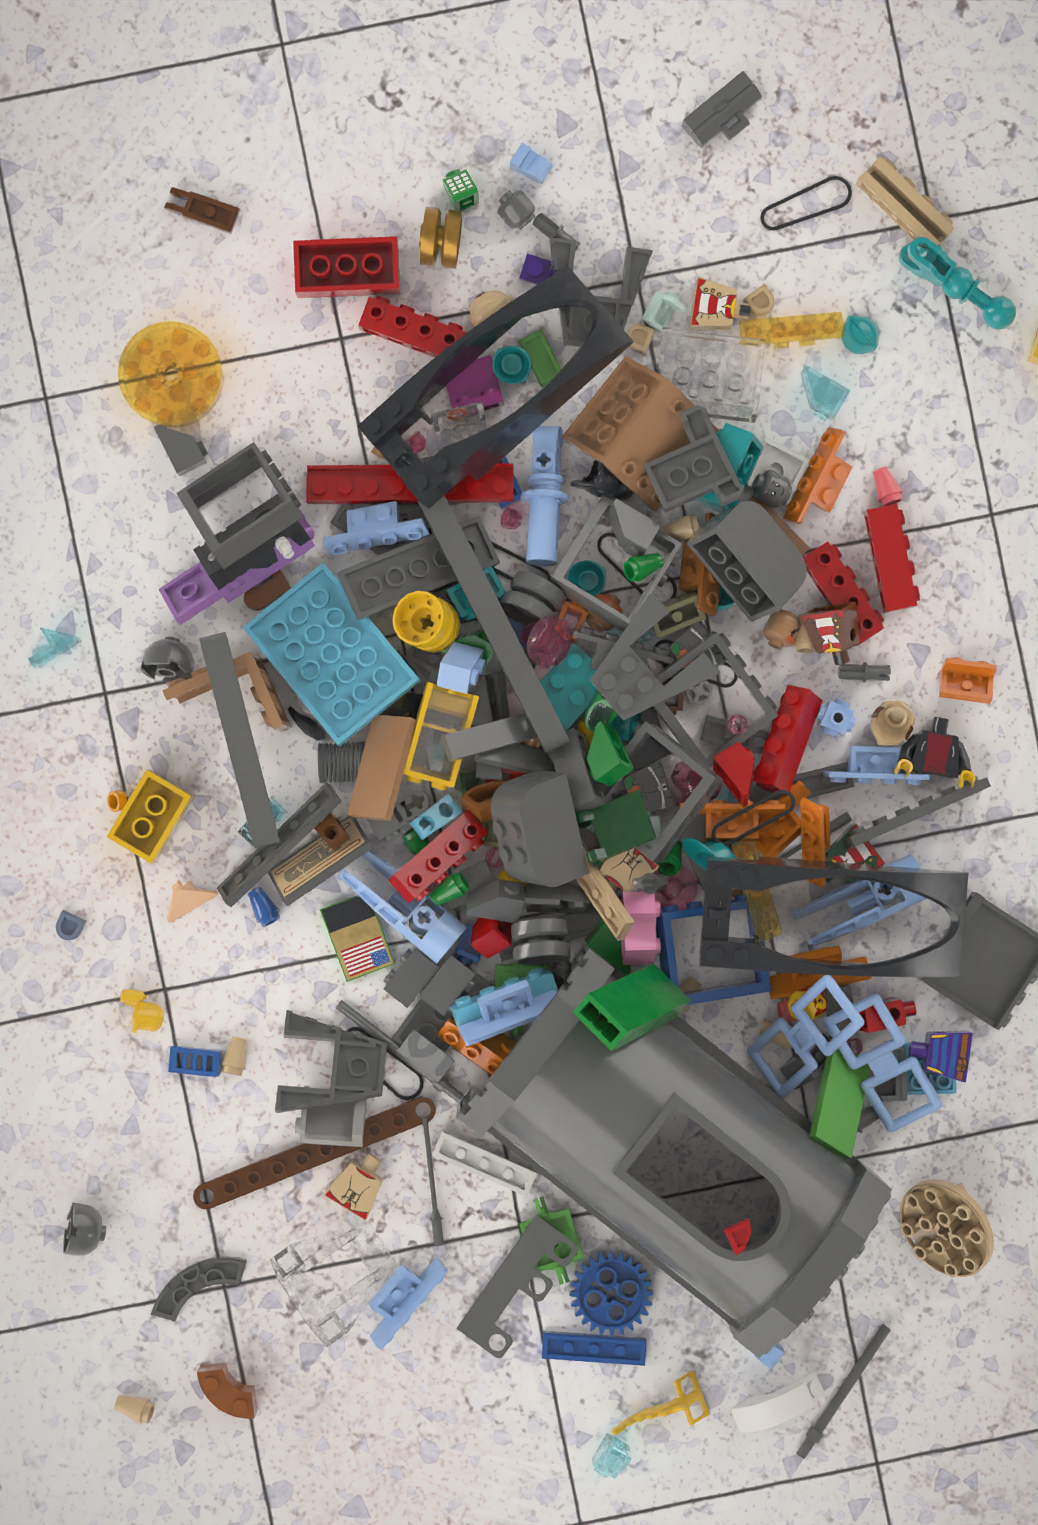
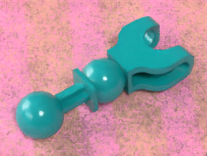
[899,237,1016,330]

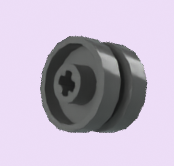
[500,571,566,632]
[511,918,571,966]

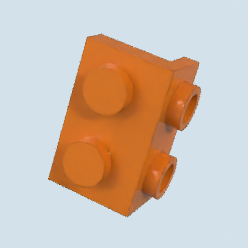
[939,657,997,704]

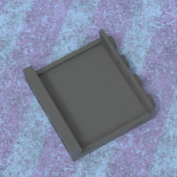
[916,891,1038,1030]

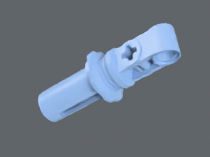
[520,426,570,566]

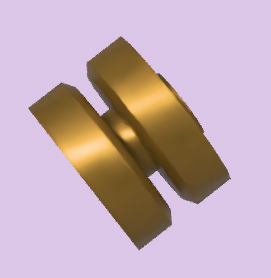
[419,207,463,269]

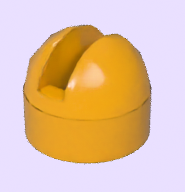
[107,790,128,812]

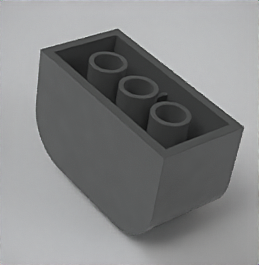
[686,501,806,622]
[491,770,589,887]

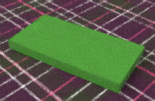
[809,1049,870,1159]

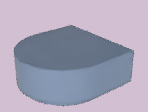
[56,910,87,940]

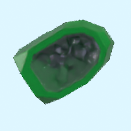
[584,691,617,732]

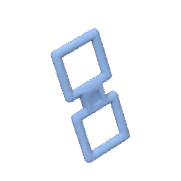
[747,975,864,1098]
[823,993,942,1132]

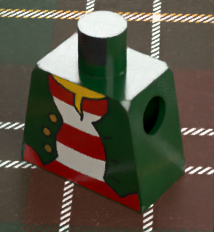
[825,823,885,883]

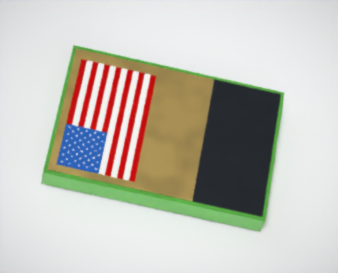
[319,895,395,982]

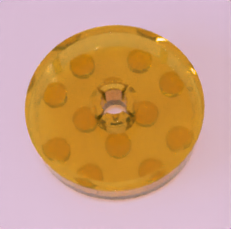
[118,321,224,428]

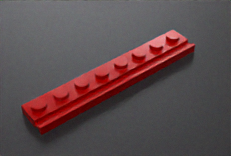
[306,463,514,504]

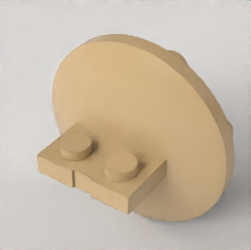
[900,1179,994,1278]

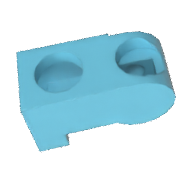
[410,793,462,840]

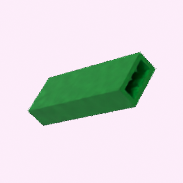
[573,964,691,1051]

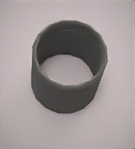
[317,741,365,784]

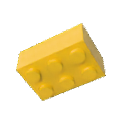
[107,769,195,864]

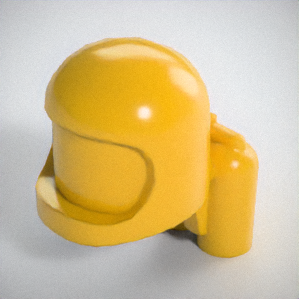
[120,989,164,1033]

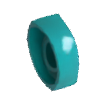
[841,315,880,354]
[492,346,531,384]
[567,560,606,597]

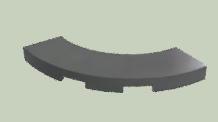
[150,1256,247,1321]

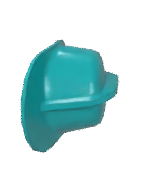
[682,837,736,872]

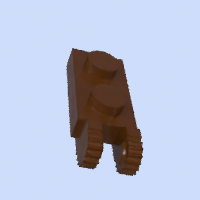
[164,187,240,234]

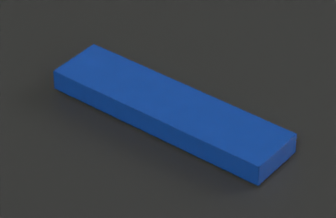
[541,1331,647,1366]

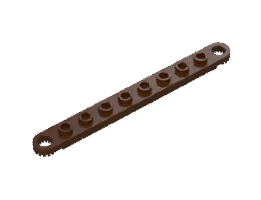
[193,1096,436,1210]

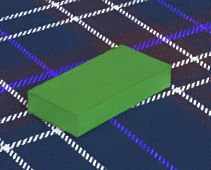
[518,329,561,388]

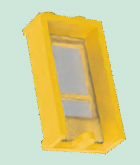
[403,682,479,791]

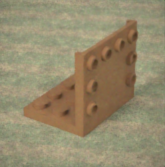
[561,356,719,512]
[162,651,292,732]

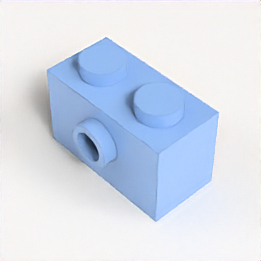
[437,642,486,694]

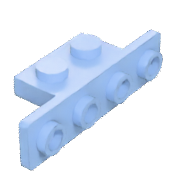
[323,501,429,555]
[823,746,930,785]
[458,979,557,1046]
[368,1257,448,1350]

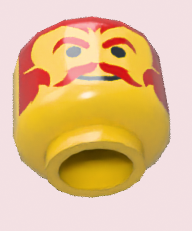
[788,985,827,1021]

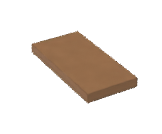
[347,715,417,821]

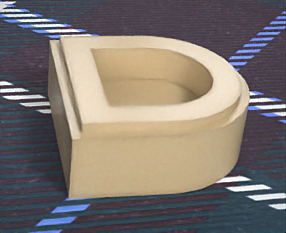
[743,284,775,316]
[627,324,655,355]

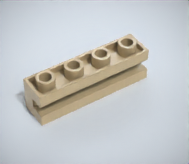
[856,156,955,249]

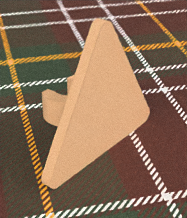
[167,880,218,922]

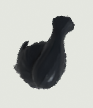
[570,460,634,500]

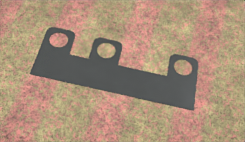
[456,1215,578,1358]

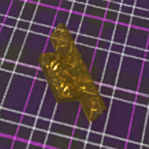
[739,312,844,349]
[729,841,783,941]

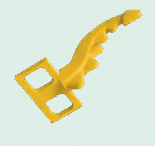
[611,1370,710,1435]

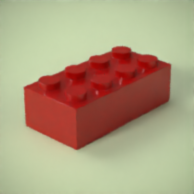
[293,236,401,298]

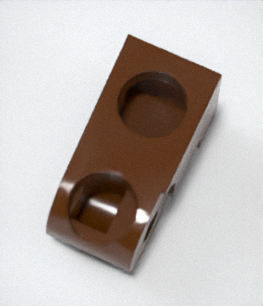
[244,570,292,611]
[314,812,350,851]

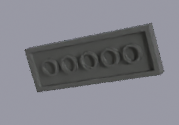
[337,516,500,621]

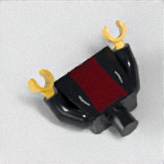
[894,717,976,788]

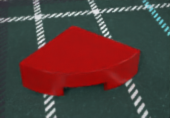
[723,1218,751,1256]

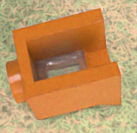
[550,601,589,644]

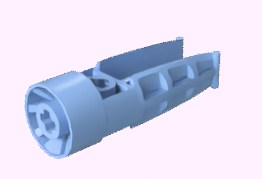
[337,851,467,964]
[792,854,927,951]

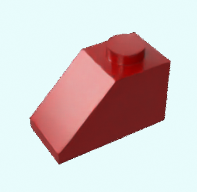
[713,742,755,808]
[470,917,513,959]

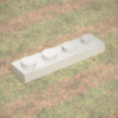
[432,1130,537,1197]

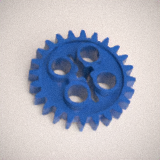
[569,1250,654,1337]

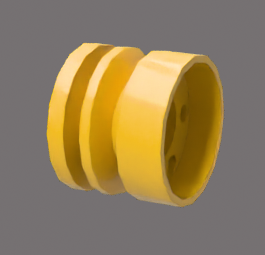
[392,591,460,653]

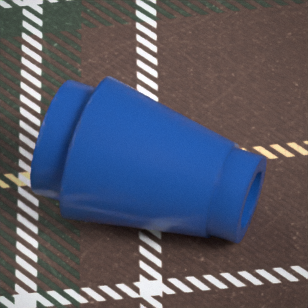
[247,887,280,927]

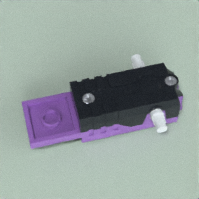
[158,494,315,625]

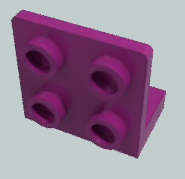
[446,355,504,418]

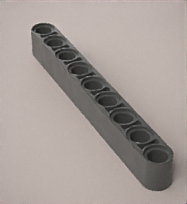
[199,632,280,848]

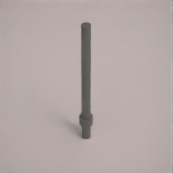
[336,1000,464,1103]
[796,1324,891,1459]

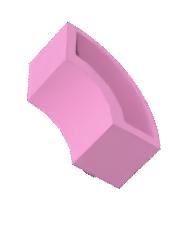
[621,892,661,965]

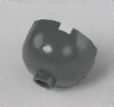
[140,637,194,683]
[63,1203,106,1256]

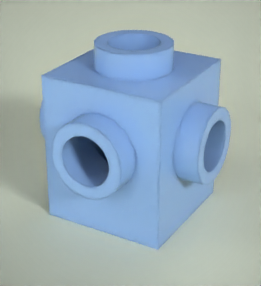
[816,698,856,738]

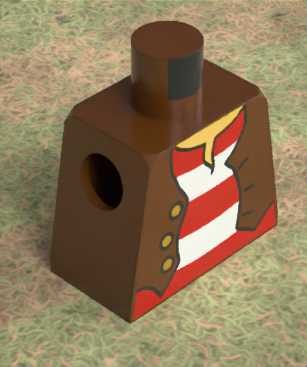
[801,601,860,665]

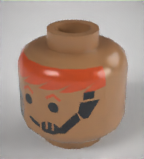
[585,593,623,632]
[763,609,801,650]

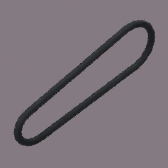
[760,176,852,231]
[597,533,677,599]
[346,1027,424,1100]

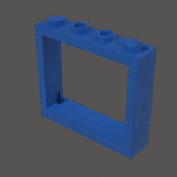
[656,894,771,1005]

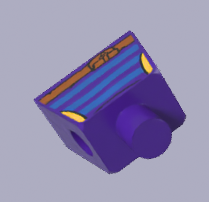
[909,1030,973,1082]

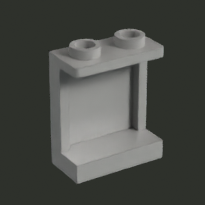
[295,1085,367,1147]

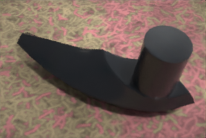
[287,706,327,741]

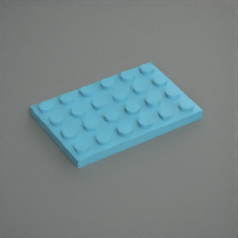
[242,563,420,747]

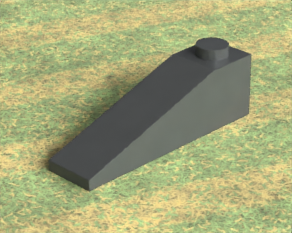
[525,883,600,915]

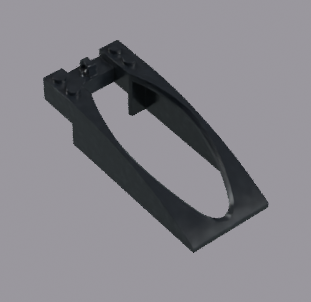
[357,267,634,509]
[699,856,969,977]

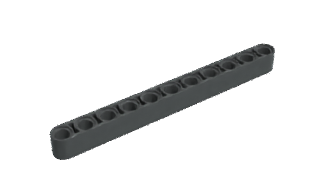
[418,495,570,754]

